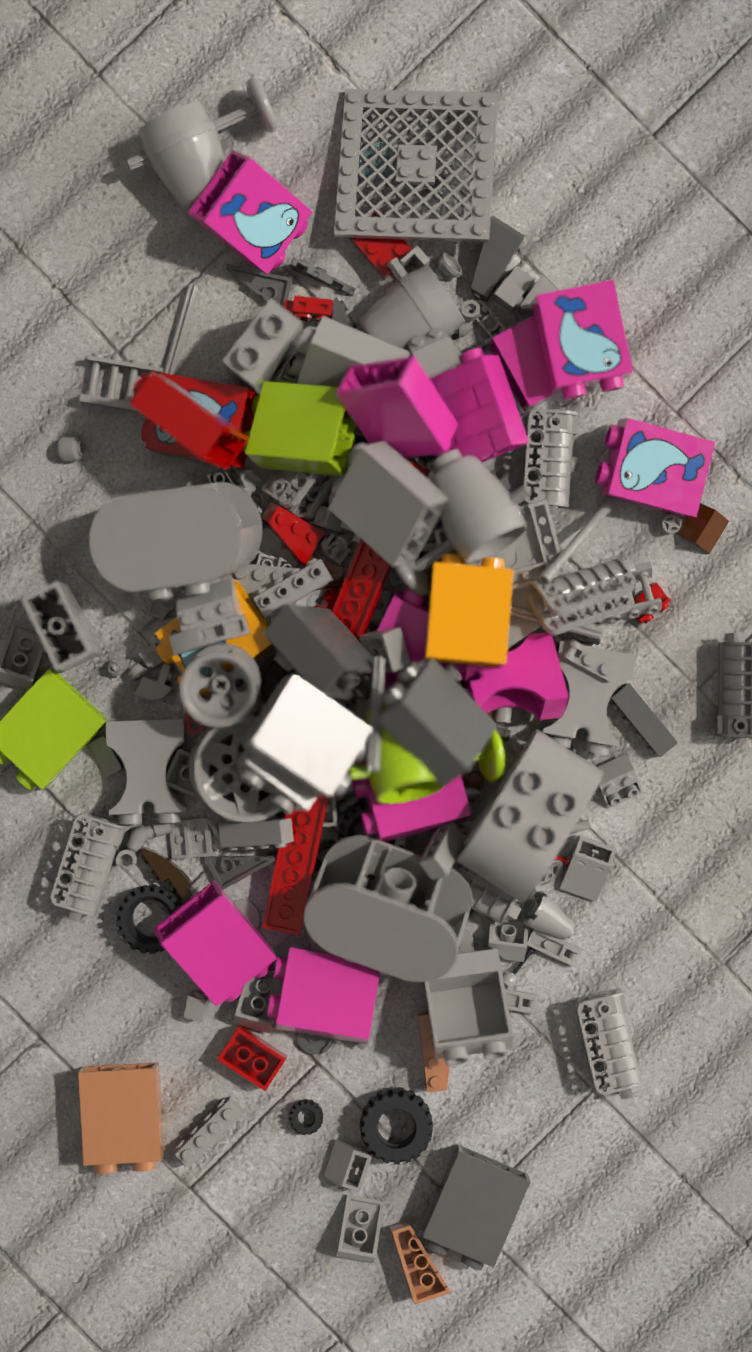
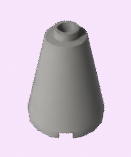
[520,891,575,940]

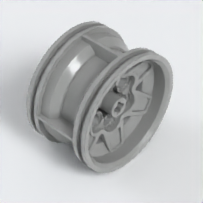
[188,715,280,822]

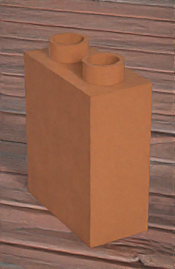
[78,1062,165,1174]

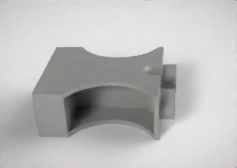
[541,641,637,755]
[106,718,190,824]

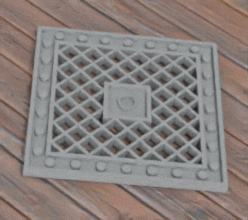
[334,89,499,242]

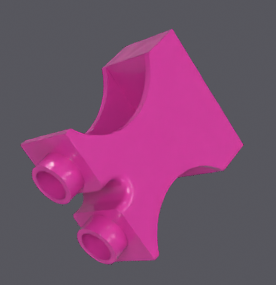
[449,632,569,720]

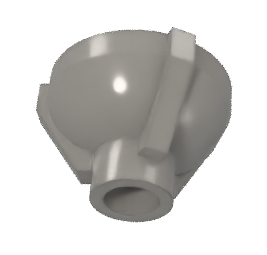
[435,252,462,279]

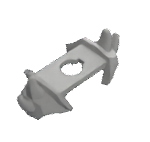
[236,468,277,526]

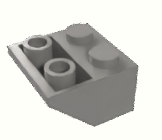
[598,754,643,809]
[324,1140,372,1192]

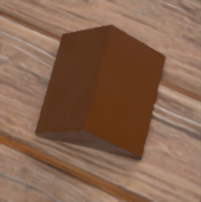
[677,503,729,554]

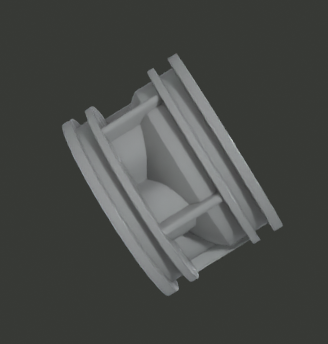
[181,643,261,727]

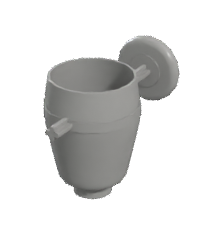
[127,78,277,209]
[359,257,466,367]
[395,449,532,596]

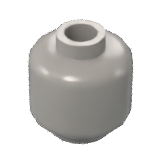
[55,436,85,462]

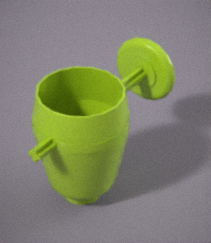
[348,690,505,804]

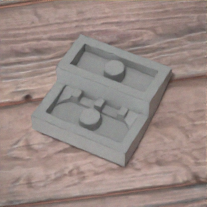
[170,818,213,860]

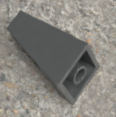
[470,215,525,301]

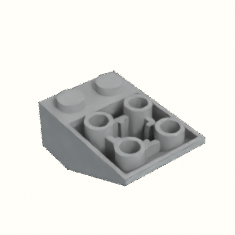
[560,835,617,901]

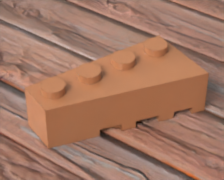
[419,1012,450,1092]
[389,1221,451,1305]

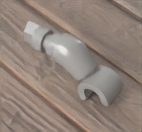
[116,823,173,866]

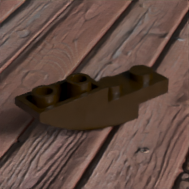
[140,847,193,905]

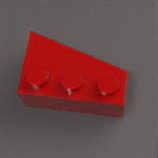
[261,502,324,566]

